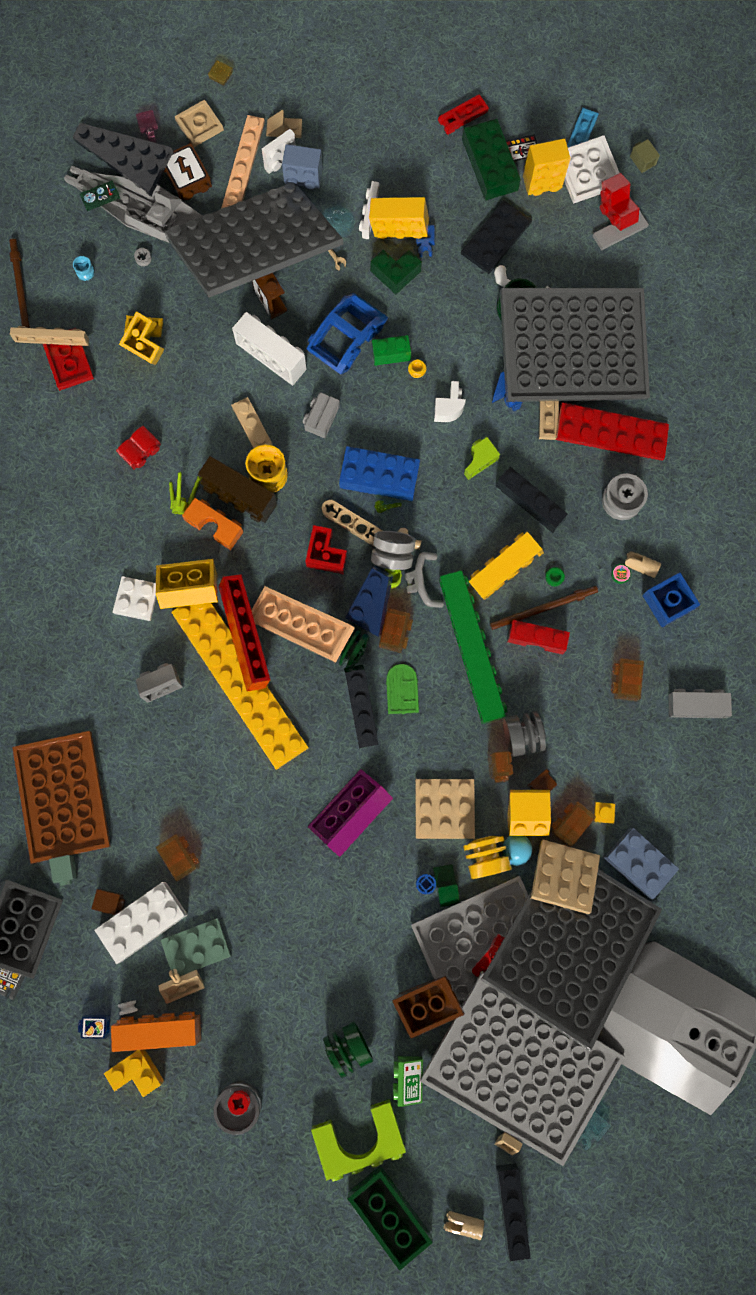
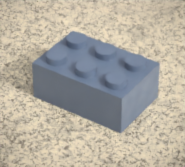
[604,828,679,899]

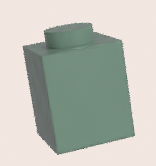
[49,855,77,886]

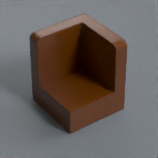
[528,769,557,791]

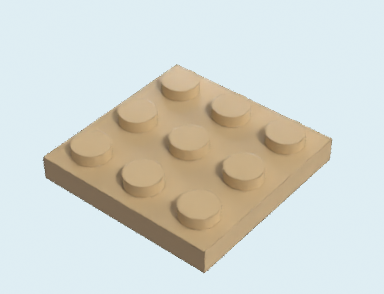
[415,779,475,839]
[531,840,600,914]

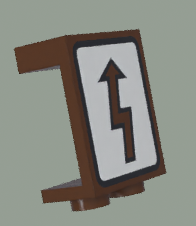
[164,143,212,201]
[252,273,287,320]

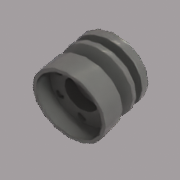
[503,711,546,757]

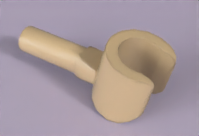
[328,249,346,270]

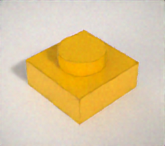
[594,802,615,824]

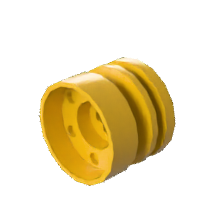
[245,444,288,493]
[463,836,512,879]

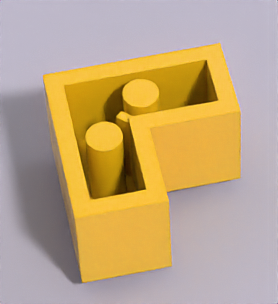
[119,312,164,365]
[104,1049,164,1097]

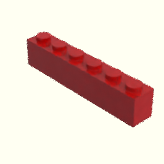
[218,574,271,692]

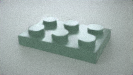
[161,918,231,976]

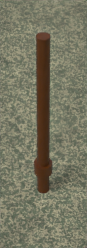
[9,239,30,328]
[489,585,598,630]

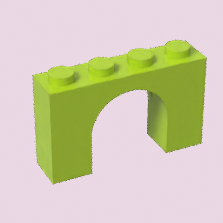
[311,1099,406,1181]

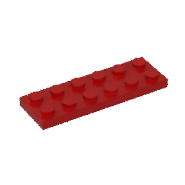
[555,403,669,460]

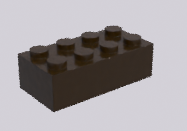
[197,456,277,523]

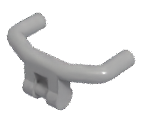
[405,552,444,608]

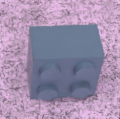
[282,144,323,189]

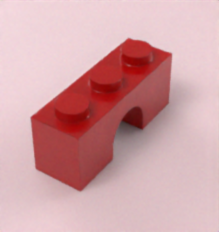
[507,620,570,655]

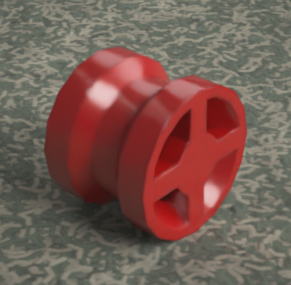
[228,1090,250,1115]

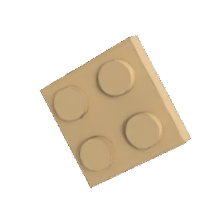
[175,100,224,147]

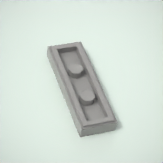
[593,210,649,250]

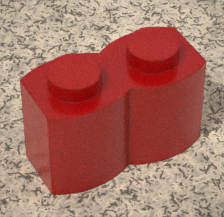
[116,426,161,470]

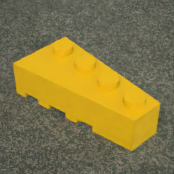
[469,532,544,600]

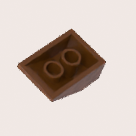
[392,976,465,1038]

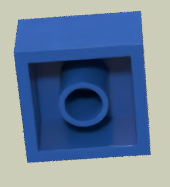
[642,573,700,628]

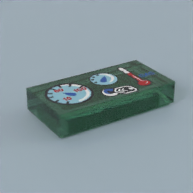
[79,180,120,211]

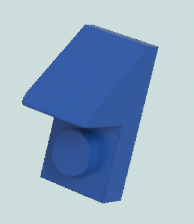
[492,372,522,411]

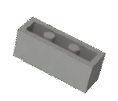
[668,689,732,718]

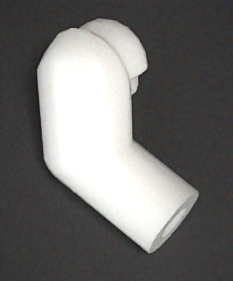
[494,265,511,287]

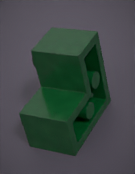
[370,250,422,295]

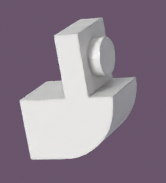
[434,381,465,422]

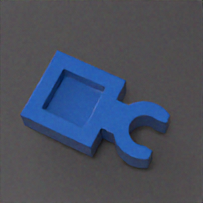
[416,225,435,258]

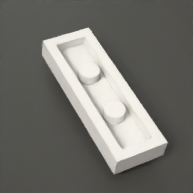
[359,181,379,239]

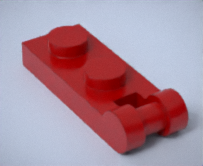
[438,94,489,135]

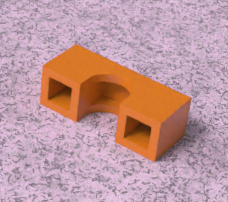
[182,498,243,550]

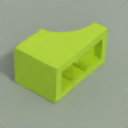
[464,437,500,480]

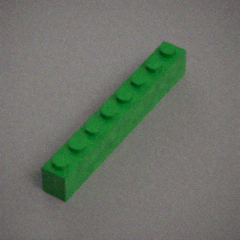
[439,570,508,725]

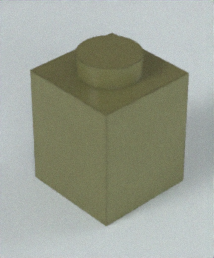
[630,139,660,173]

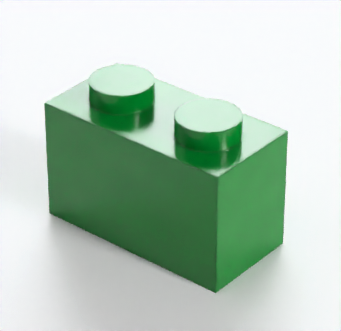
[372,335,411,366]

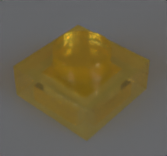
[208,60,233,86]

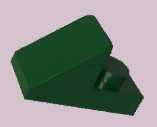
[433,864,460,907]

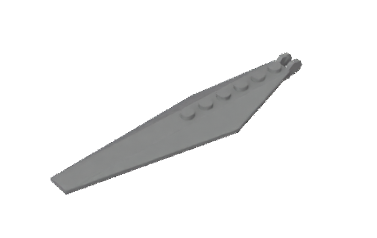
[64,166,203,243]

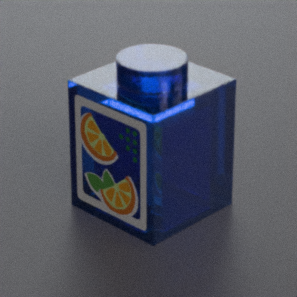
[78,1015,110,1039]

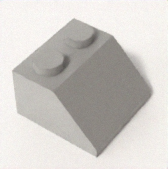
[135,663,183,703]

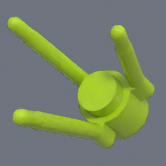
[169,472,200,515]

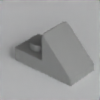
[146,191,181,227]

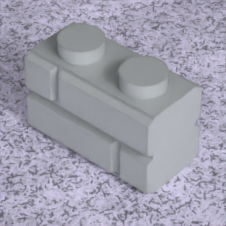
[303,392,340,438]

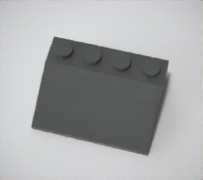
[0,880,63,979]

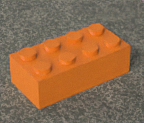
[111,1011,201,1052]

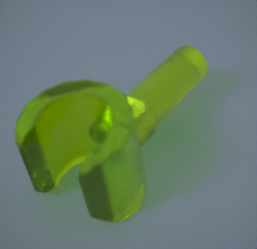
[374,500,402,513]

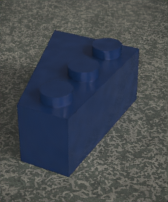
[345,566,393,637]

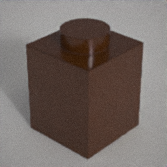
[91,889,125,915]

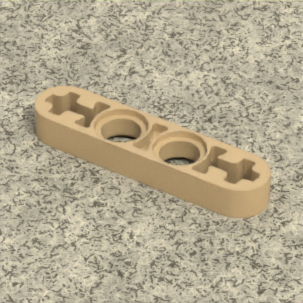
[322,500,382,547]

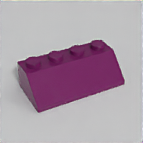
[308,769,393,857]

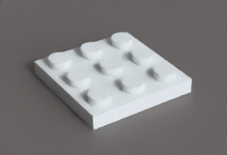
[564,136,619,204]

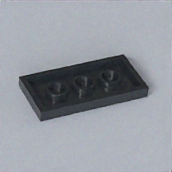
[461,200,532,274]

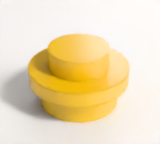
[408,359,426,378]

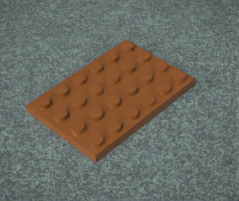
[12,731,111,864]

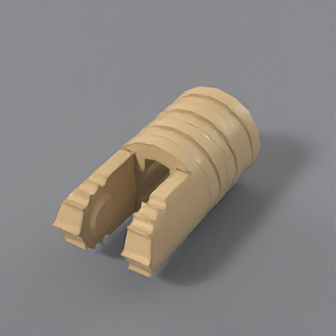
[625,551,661,578]
[444,1211,484,1240]

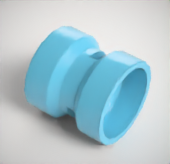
[73,256,94,281]

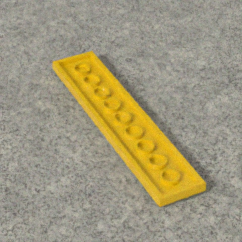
[171,603,308,770]

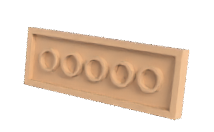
[251,586,354,663]

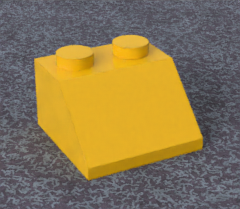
[507,790,551,836]

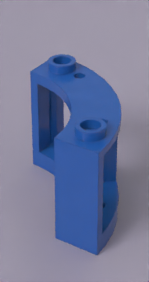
[306,293,388,374]

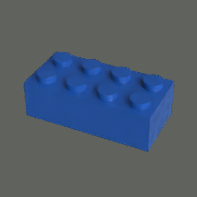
[339,446,420,501]

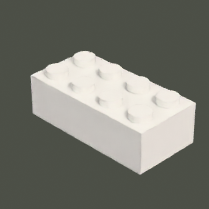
[232,312,306,386]
[95,882,188,964]

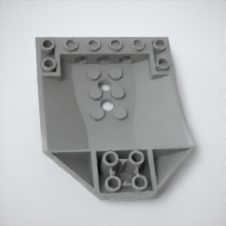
[597,941,756,1115]

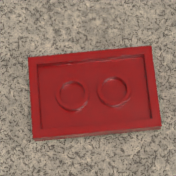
[43,328,94,391]

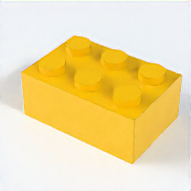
[523,139,571,196]
[369,197,429,239]
[156,559,218,609]

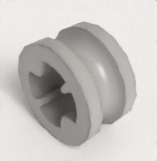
[134,248,151,266]

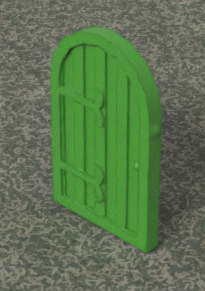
[386,664,419,714]

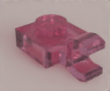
[136,110,158,143]

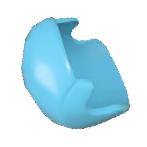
[503,836,532,866]

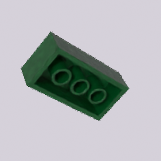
[462,119,521,201]
[347,1165,433,1271]

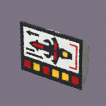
[506,134,537,162]

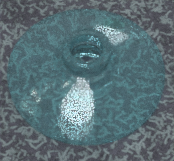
[322,206,355,238]

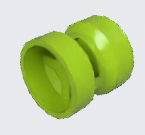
[385,568,402,588]

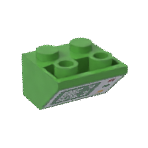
[393,1056,423,1107]

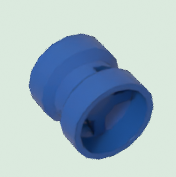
[416,874,436,894]

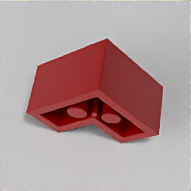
[600,173,640,231]
[305,525,347,574]

